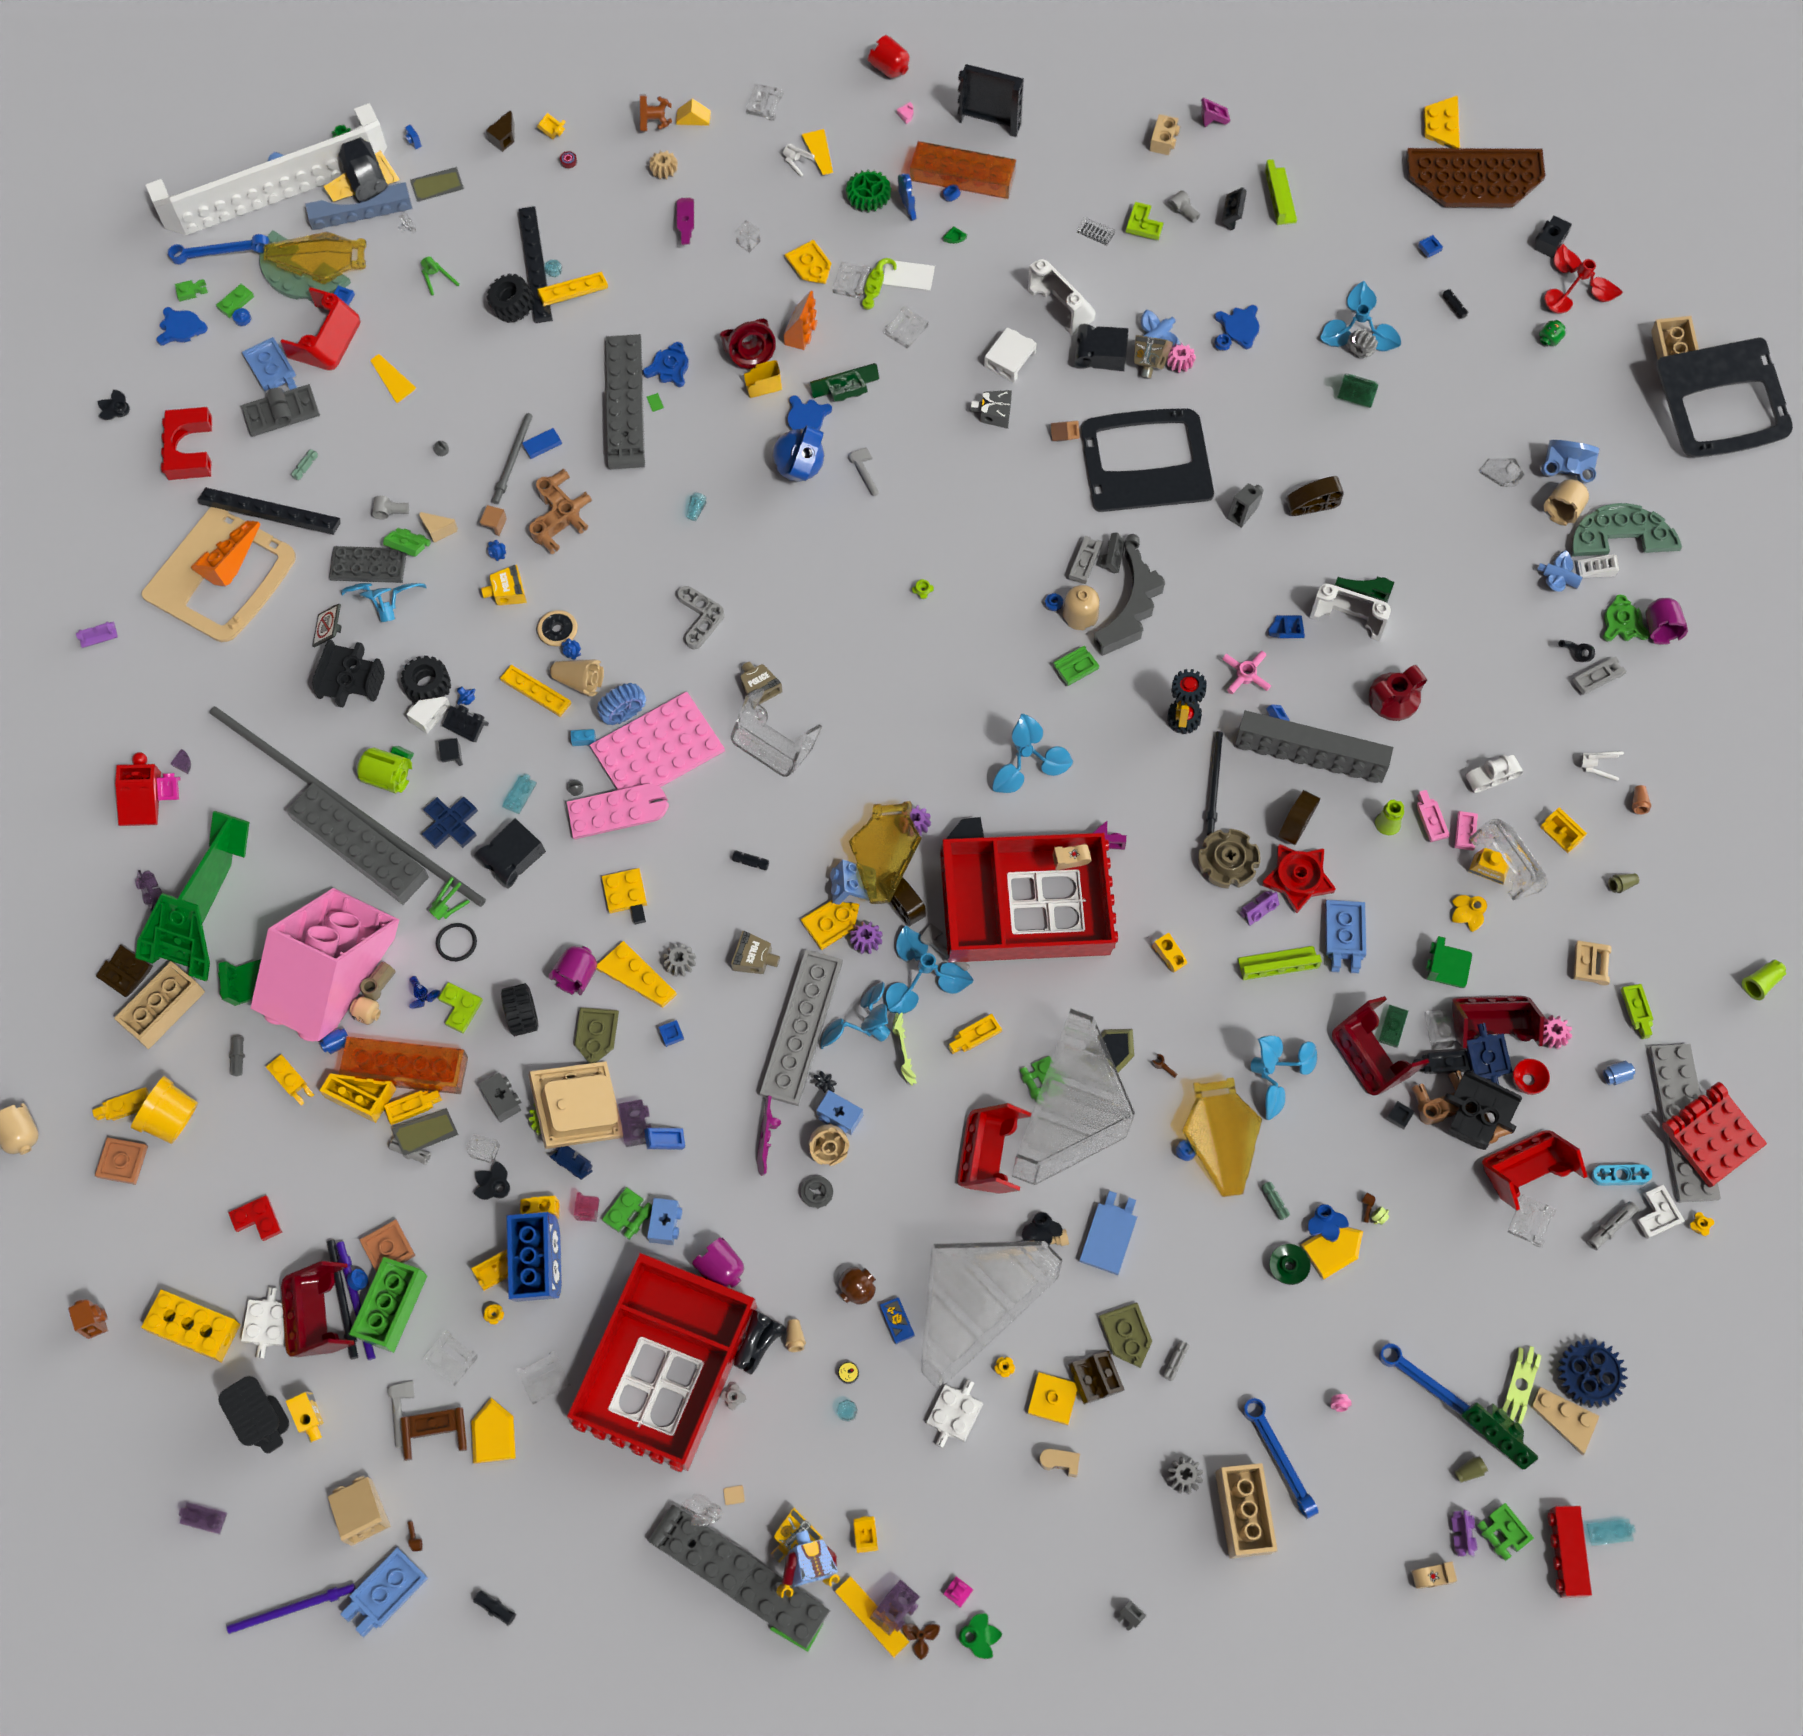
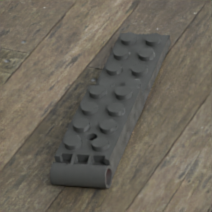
[606,334,645,469]
[648,1504,830,1649]

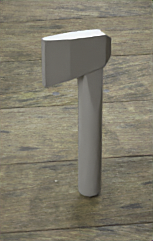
[849,447,879,496]
[920,923,970,971]
[388,1381,414,1448]

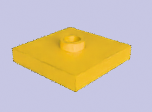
[1028,1372,1077,1426]

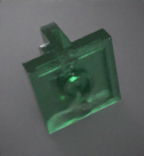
[1337,373,1380,408]

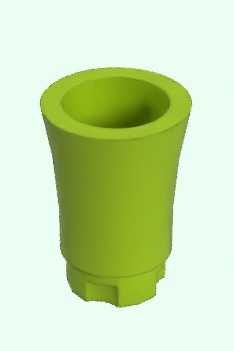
[1375,799,1404,835]
[1742,959,1787,1001]

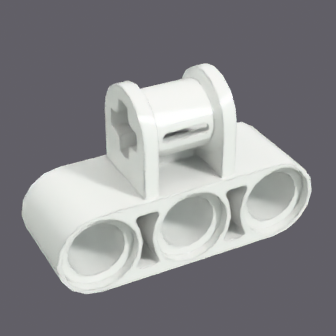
[1466,755,1523,793]

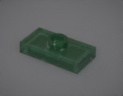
[1378,1005,1408,1048]

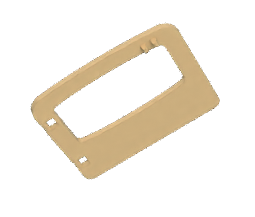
[142,507,296,642]

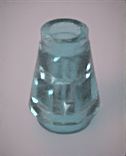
[687,492,707,521]

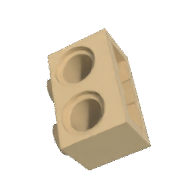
[1150,114,1180,155]

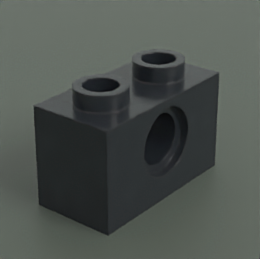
[1534,215,1572,258]

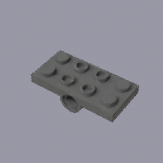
[242,384,320,437]

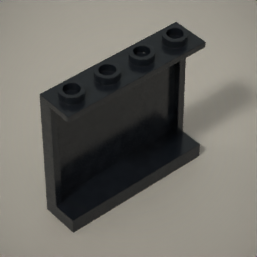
[957,64,1024,137]

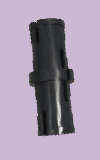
[473,1590,516,1626]

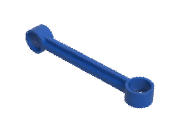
[168,234,269,265]
[1379,1344,1477,1430]
[1243,1398,1319,1519]

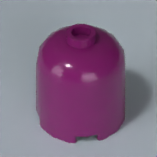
[1646,598,1688,645]
[548,946,597,996]
[692,1237,744,1289]

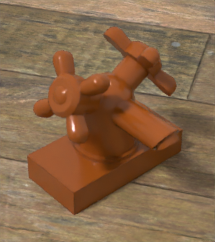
[640,94,672,131]

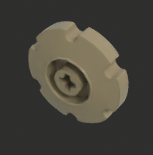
[1198,829,1261,889]

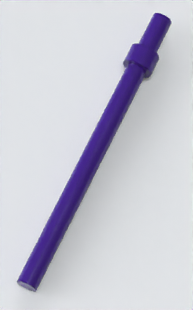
[336,1242,376,1361]
[227,1583,356,1634]

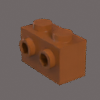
[68,1299,108,1339]

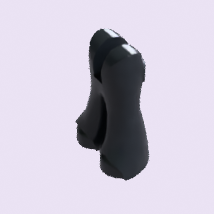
[734,1310,787,1375]

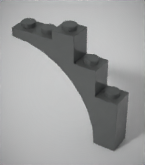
[1094,544,1165,656]

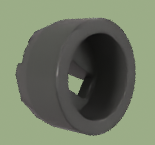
[434,441,449,456]
[1125,534,1140,549]
[568,779,584,796]

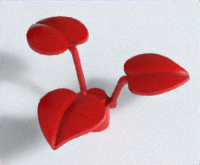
[1544,244,1623,313]

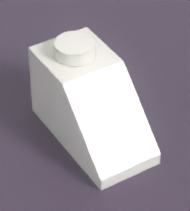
[407,697,451,734]

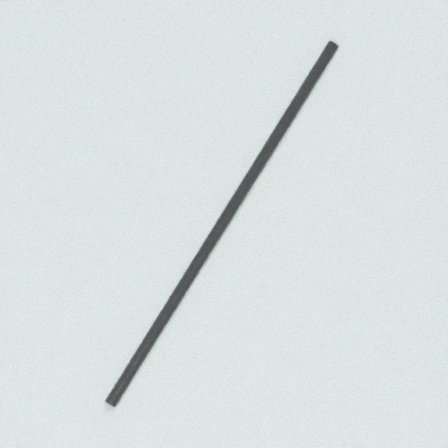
[210,706,486,907]

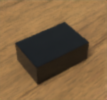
[631,904,646,925]

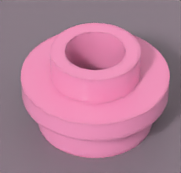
[1330,1394,1352,1412]

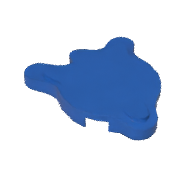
[898,174,917,221]
[1215,305,1260,349]
[157,307,208,346]
[643,342,689,387]
[788,395,832,430]

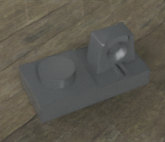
[1099,532,1125,573]

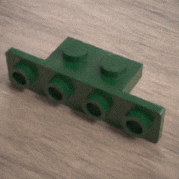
[810,363,879,402]
[1462,1402,1538,1470]

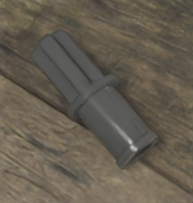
[229,1036,245,1076]

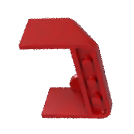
[280,287,361,370]
[957,1103,1032,1194]
[1482,1130,1588,1211]

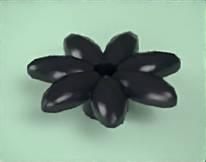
[813,1071,837,1093]

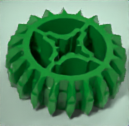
[846,169,891,212]

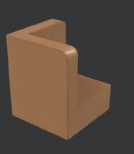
[1051,421,1080,441]
[480,505,507,536]

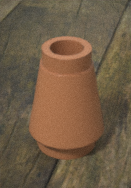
[1632,785,1651,815]

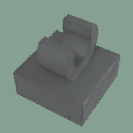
[1117,1600,1147,1631]

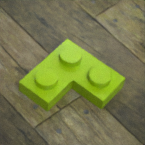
[1126,202,1164,240]
[438,982,483,1034]

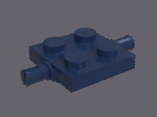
[1466,1023,1513,1086]

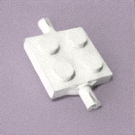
[241,1288,285,1359]
[926,1379,983,1448]

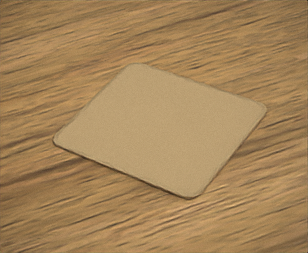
[724,1485,745,1505]

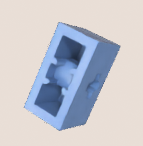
[816,1090,864,1135]
[647,1198,682,1245]

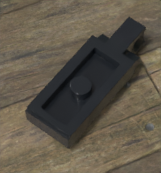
[1412,1051,1470,1074]

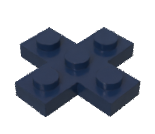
[422,797,478,849]

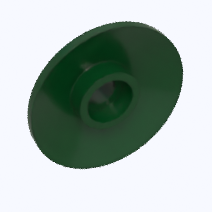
[1269,1244,1311,1285]

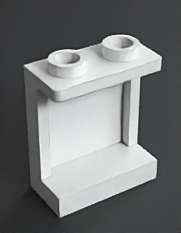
[984,327,1037,383]

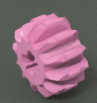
[1166,343,1196,373]
[1543,1015,1572,1049]

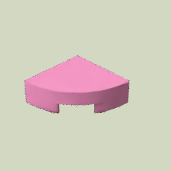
[897,102,913,124]

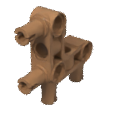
[529,468,592,554]
[1412,1071,1514,1146]

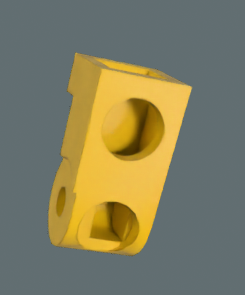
[1152,933,1187,973]
[520,1196,560,1219]

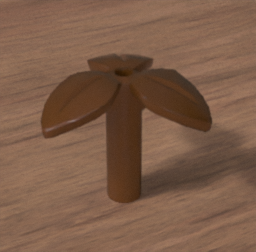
[902,1624,940,1660]

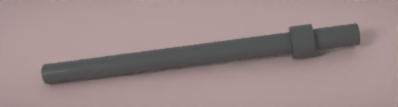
[492,413,533,504]

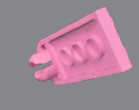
[567,784,669,839]

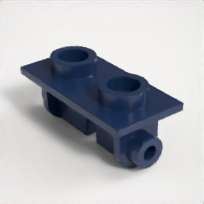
[550,1146,593,1180]

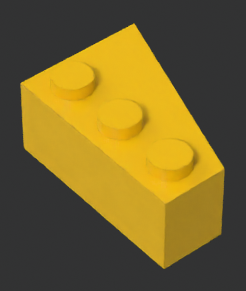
[319,1073,396,1123]

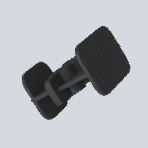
[312,640,385,708]
[1444,1071,1522,1150]
[218,1376,289,1453]

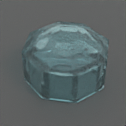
[545,259,562,277]
[837,1400,858,1422]

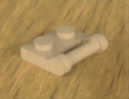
[1573,941,1612,985]

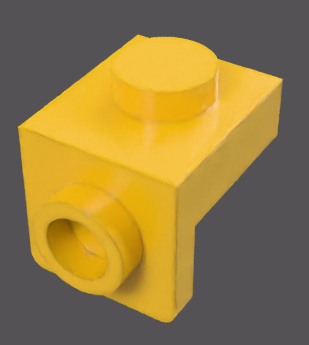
[537,113,566,140]
[853,1516,878,1553]

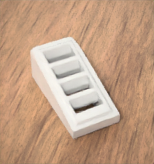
[1577,555,1619,578]

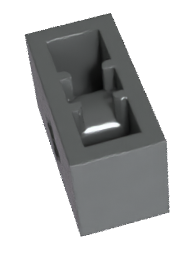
[478,1073,522,1123]

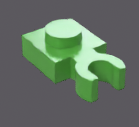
[175,279,208,302]

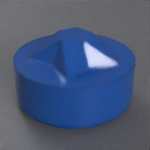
[943,185,961,201]
[232,308,251,326]
[1176,1140,1197,1161]
[347,1269,368,1291]

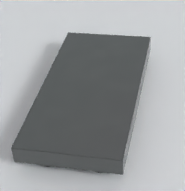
[329,546,407,583]

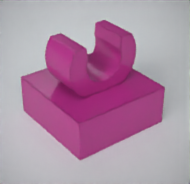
[943,1576,974,1608]

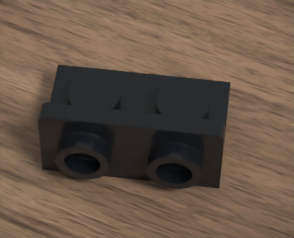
[1222,187,1247,230]
[442,705,489,742]

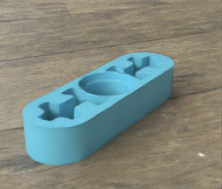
[1591,1165,1652,1186]

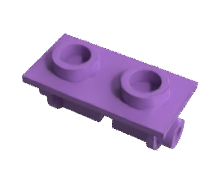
[76,621,118,648]
[1240,890,1280,926]
[1451,1510,1477,1557]

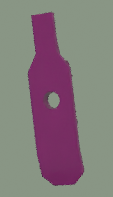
[677,198,694,245]
[757,1096,781,1176]

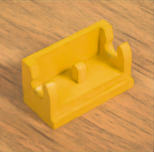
[1540,807,1587,853]
[471,1249,508,1291]

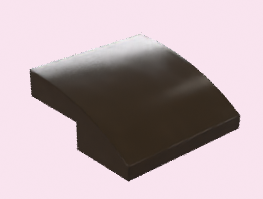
[96,945,153,997]
[1068,1351,1125,1404]

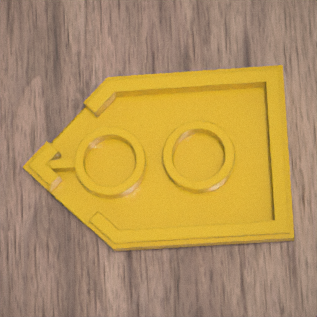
[784,239,831,284]
[801,899,860,950]
[1301,1227,1363,1280]
[471,1398,516,1464]

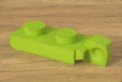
[1620,984,1654,1039]

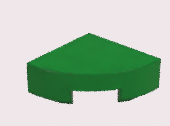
[943,226,967,244]

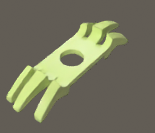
[892,1013,917,1086]
[1502,1346,1541,1424]

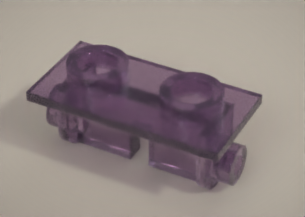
[135,870,162,911]
[179,1502,227,1534]

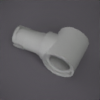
[1168,190,1200,223]
[372,496,409,519]

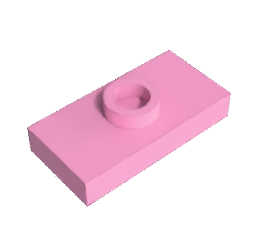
[1454,811,1478,851]

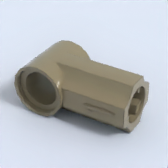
[360,962,396,1001]

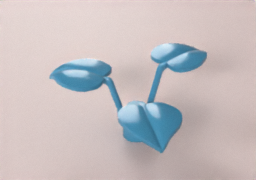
[1320,281,1401,351]
[341,583,427,622]
[992,714,1073,793]
[886,926,974,1014]
[821,981,891,1049]
[1251,1035,1318,1120]

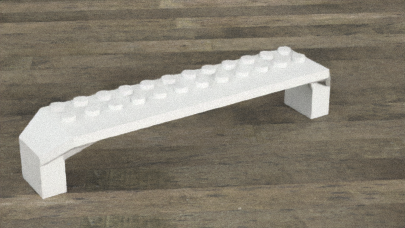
[145,103,387,235]

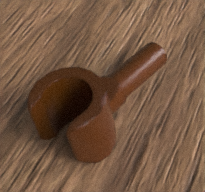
[1153,1054,1178,1078]
[1362,1193,1376,1223]
[408,1521,423,1551]

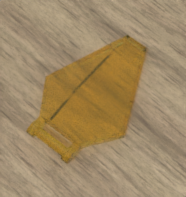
[264,232,367,284]
[849,801,922,904]
[1182,1077,1262,1197]

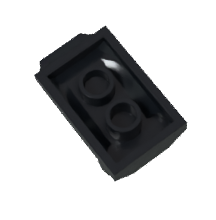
[338,137,388,203]

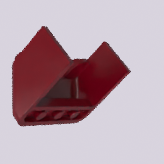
[1332,996,1429,1096]
[1452,996,1545,1048]
[281,1261,354,1357]

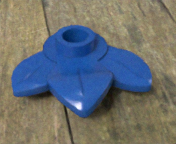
[1308,1204,1349,1242]

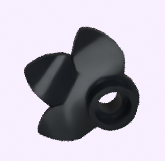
[97,390,130,420]
[474,1161,510,1200]
[1022,1212,1063,1248]

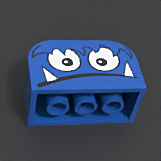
[507,1212,562,1302]

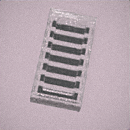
[1077,217,1115,246]

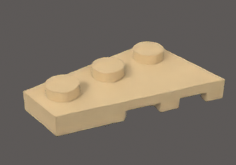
[1531,1387,1600,1455]

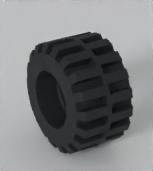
[486,274,535,322]
[401,655,451,704]
[501,983,539,1037]

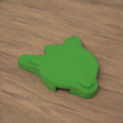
[1603,595,1650,642]

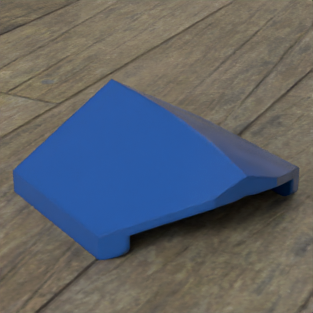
[1268,615,1305,638]

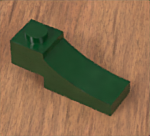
[1335,576,1395,603]

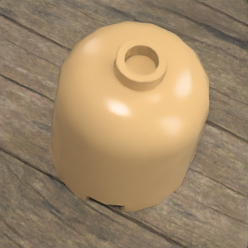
[1544,479,1589,526]
[1063,585,1100,630]
[0,1103,39,1155]

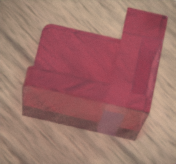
[574,1192,600,1222]

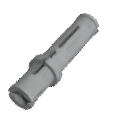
[1587,1201,1639,1250]

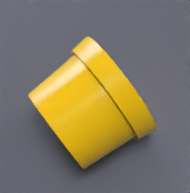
[131,1076,198,1144]

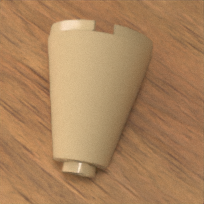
[550,659,604,697]

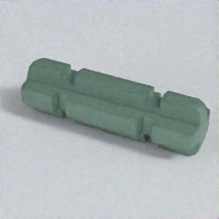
[291,449,318,480]
[1262,1182,1290,1220]

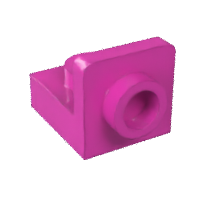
[157,773,181,801]

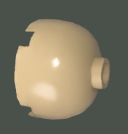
[809,1124,849,1166]

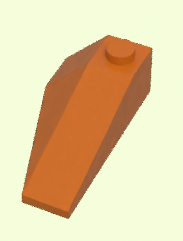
[191,520,261,586]

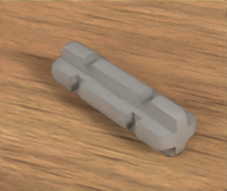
[1163,1341,1189,1381]

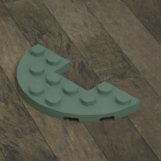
[260,230,351,301]
[1571,503,1682,556]

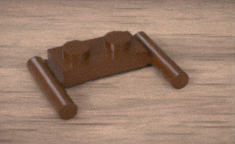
[400,1407,467,1461]

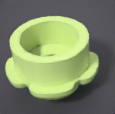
[1370,1206,1389,1225]

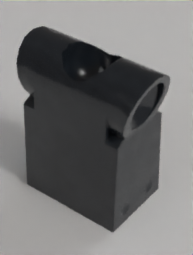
[1074,324,1129,372]
[474,818,546,889]

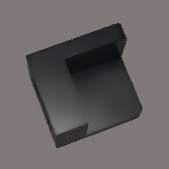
[438,738,463,766]

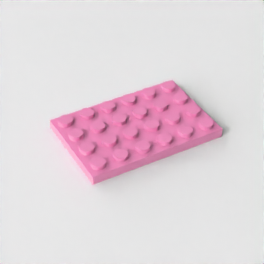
[590,692,725,790]

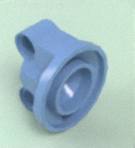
[1541,440,1600,483]

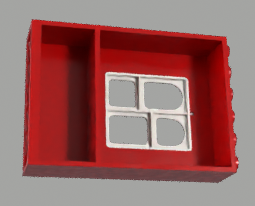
[940,833,1118,963]
[567,1253,757,1473]

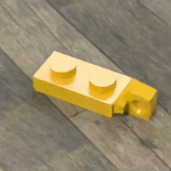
[948,1014,1002,1054]
[92,1087,149,1121]
[384,1090,442,1125]

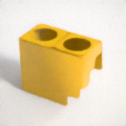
[744,360,782,398]

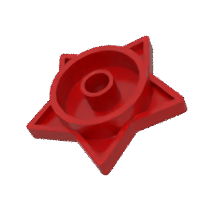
[1262,844,1336,913]

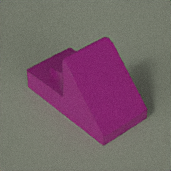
[1201,97,1230,127]
[1093,821,1127,850]

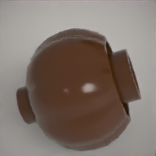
[839,1267,876,1305]

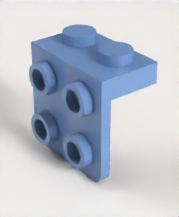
[830,860,878,905]

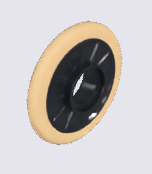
[537,610,578,646]

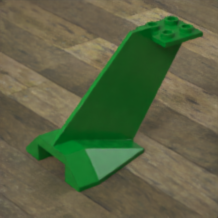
[135,811,250,981]

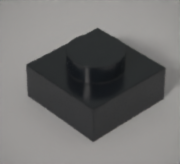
[1387,1101,1415,1130]

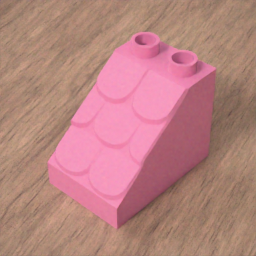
[250,888,399,1042]

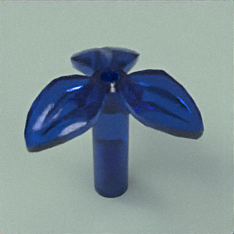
[409,976,440,1009]

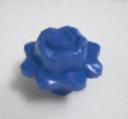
[487,540,507,561]
[562,638,581,660]
[457,686,476,705]

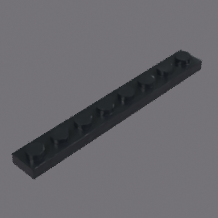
[518,206,553,323]
[198,487,341,535]

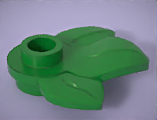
[959,1614,1002,1659]

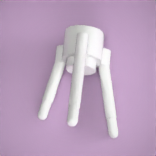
[783,143,816,177]
[1581,751,1624,781]

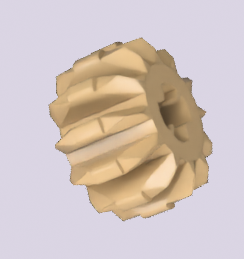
[649,150,678,179]

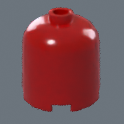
[868,35,910,78]

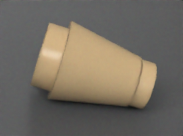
[785,1319,806,1352]

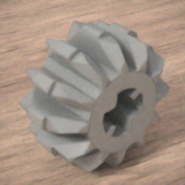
[1347,328,1378,358]
[663,944,696,977]
[1167,1457,1203,1494]

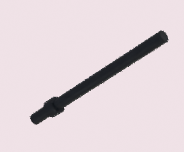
[1206,731,1223,835]
[327,1240,358,1360]

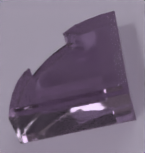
[171,749,191,774]

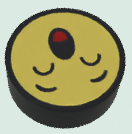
[838,1362,859,1384]

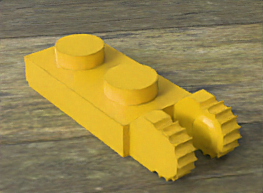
[266,1054,314,1105]

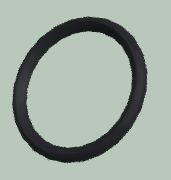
[436,923,477,962]

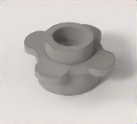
[721,1384,746,1410]

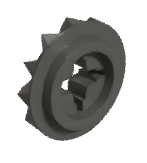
[801,1176,833,1209]

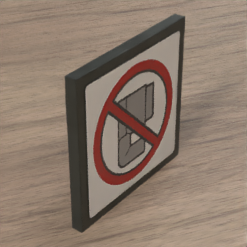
[312,603,342,647]

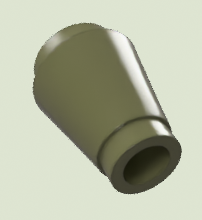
[1608,873,1639,893]
[1454,1456,1488,1483]

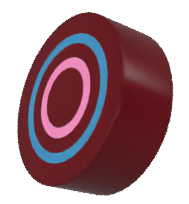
[560,151,577,169]

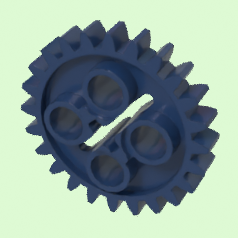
[1557,1339,1628,1409]

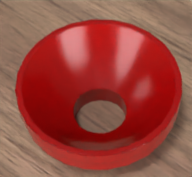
[1512,1059,1550,1095]

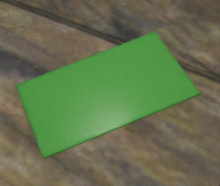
[647,393,664,412]

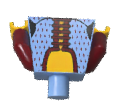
[777,1530,840,1598]

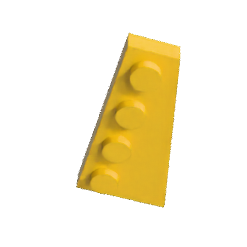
[324,150,400,202]
[596,941,677,1008]

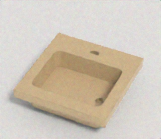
[528,1061,624,1149]

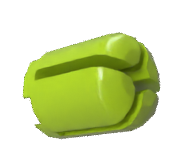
[357,747,412,794]

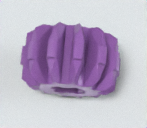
[899,805,931,838]
[850,921,883,954]

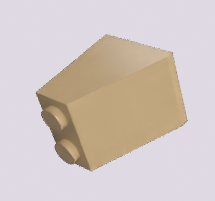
[328,1476,391,1546]

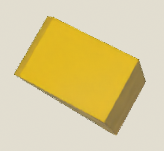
[676,98,711,126]

